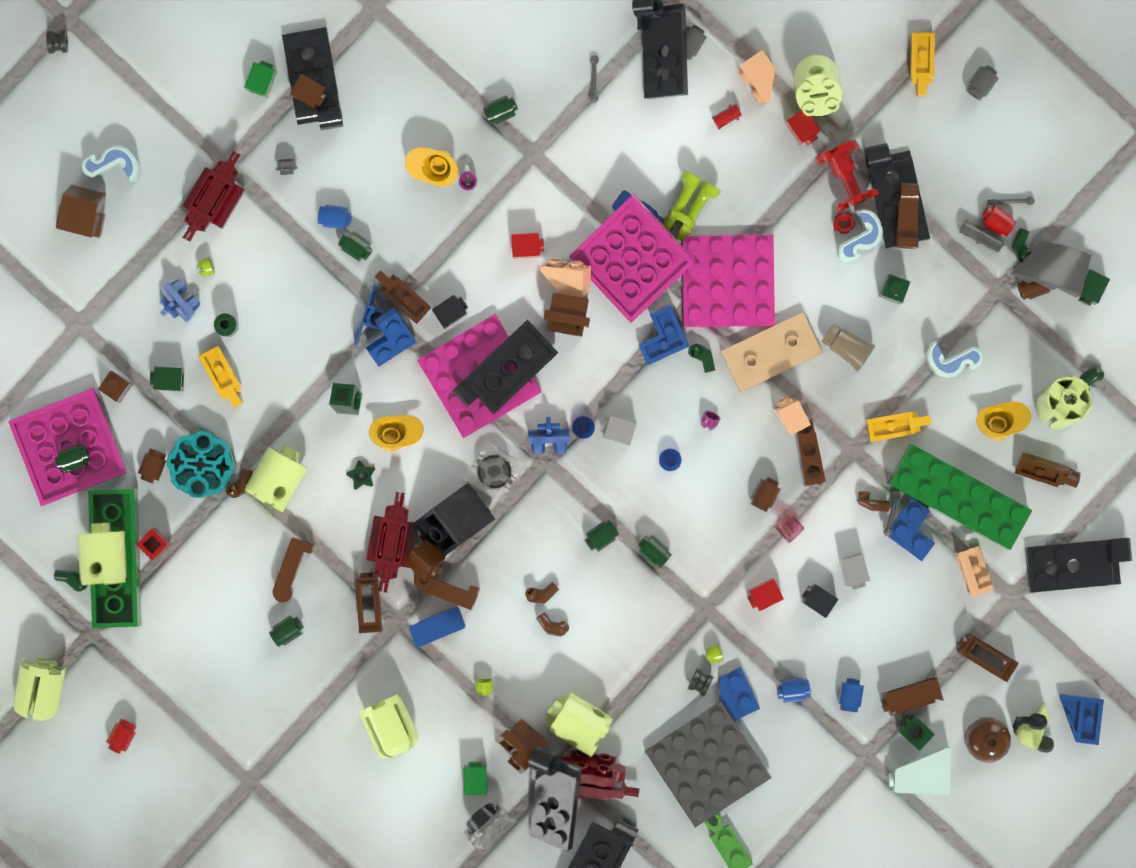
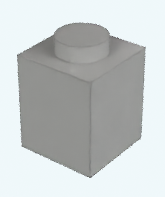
[601,415,637,446]
[839,554,870,589]

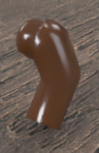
[225,469,253,498]
[856,491,890,512]
[525,582,560,604]
[536,612,569,637]

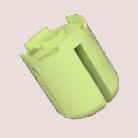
[1036,376,1093,429]
[13,658,66,721]
[359,693,418,759]

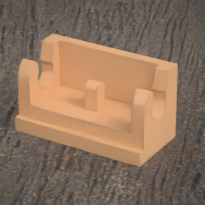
[955,545,994,597]

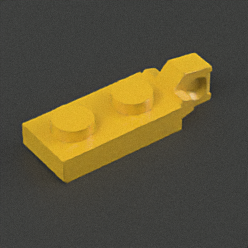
[910,32,935,96]
[198,345,243,408]
[866,412,931,442]

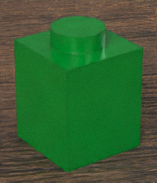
[244,61,277,98]
[463,761,487,795]

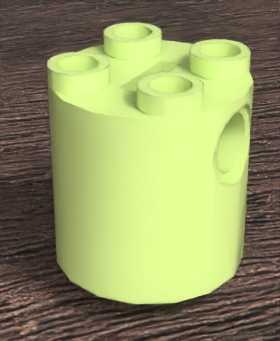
[794,55,842,116]
[245,445,308,512]
[78,523,127,585]
[547,692,613,756]

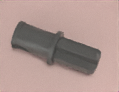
[959,220,1004,252]

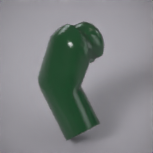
[1012,228,1032,262]
[688,344,716,373]
[1080,367,1104,391]
[54,570,88,592]

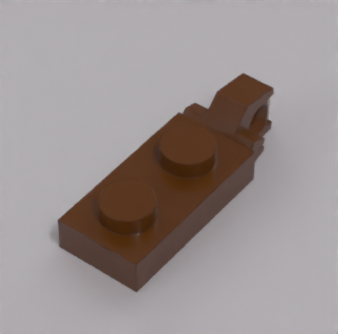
[375,270,432,324]
[1015,452,1081,488]

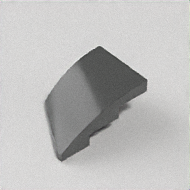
[1011,242,1092,297]

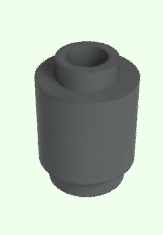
[686,25,707,60]
[966,65,998,100]

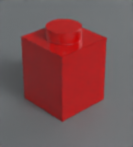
[785,110,821,146]
[511,233,544,259]
[136,528,171,561]
[747,578,784,611]

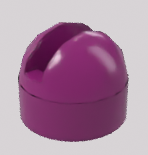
[459,171,477,191]
[700,411,720,430]

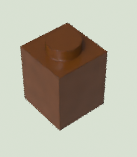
[290,74,326,110]
[98,370,133,403]
[406,540,446,582]

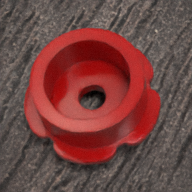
[833,212,855,234]

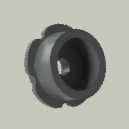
[275,159,298,175]

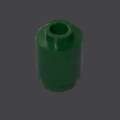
[483,95,518,125]
[338,230,373,262]
[214,313,239,337]
[55,444,91,473]
[584,520,619,552]
[637,535,672,568]
[269,615,304,647]

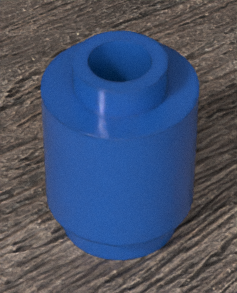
[317,204,352,230]
[777,678,811,703]
[838,678,864,712]

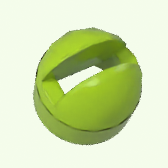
[196,257,215,277]
[706,644,724,663]
[475,679,493,696]

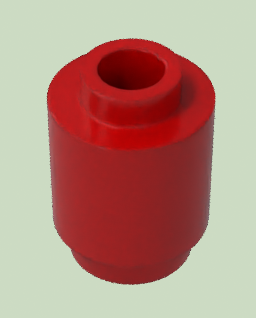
[981,205,1017,237]
[106,718,137,754]

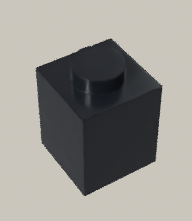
[431,295,468,329]
[801,584,839,618]

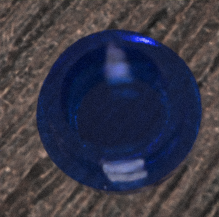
[572,416,595,439]
[659,449,682,471]

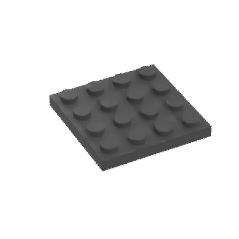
[645,701,772,828]

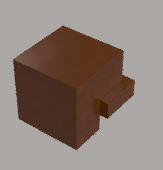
[55,185,106,238]
[543,293,590,337]
[495,719,549,774]

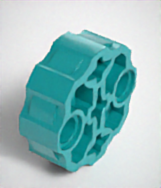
[167,431,236,498]

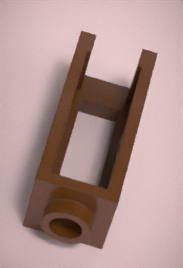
[355,572,383,634]
[957,633,1019,682]
[880,677,944,716]

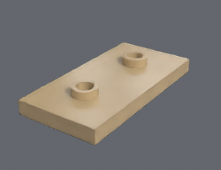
[720,312,822,392]

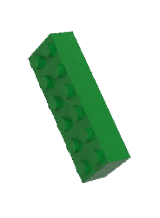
[887,444,1032,550]
[88,489,142,628]

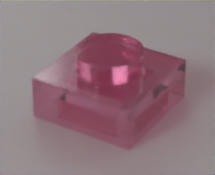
[774,512,805,543]

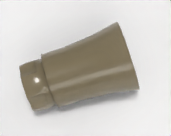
[821,324,876,372]

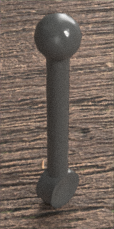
[590,55,599,103]
[987,196,1035,205]
[883,491,901,536]

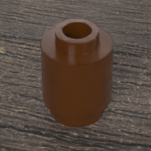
[1017,280,1050,300]
[138,448,166,484]
[751,477,781,512]

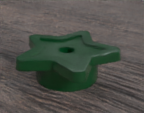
[346,460,375,490]

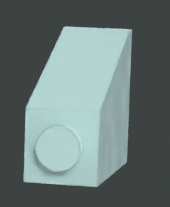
[888,746,951,795]

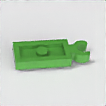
[705,813,753,868]

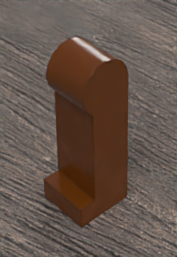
[895,183,919,249]
[796,419,826,487]
[272,537,315,602]
[414,574,481,610]

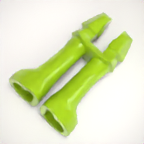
[663,170,721,241]

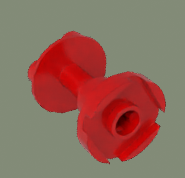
[814,139,879,212]

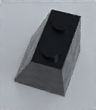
[411,483,495,556]

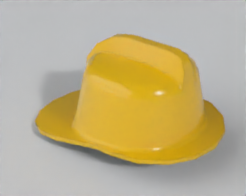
[405,147,458,187]
[976,401,1031,440]
[369,415,424,452]

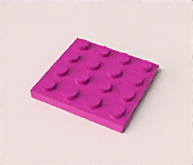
[569,194,696,323]
[682,235,775,327]
[417,314,542,439]
[8,388,127,506]

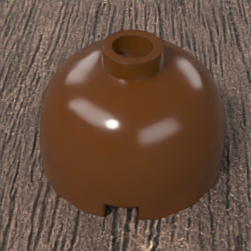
[965,717,1011,763]

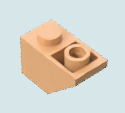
[738,50,775,106]
[540,258,591,298]
[773,397,811,435]

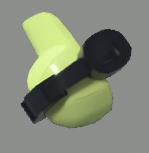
[1012,703,1055,753]

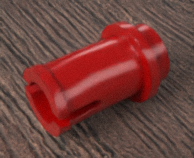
[712,104,742,130]

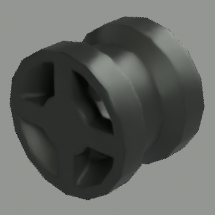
[46,30,69,54]
[687,669,714,697]

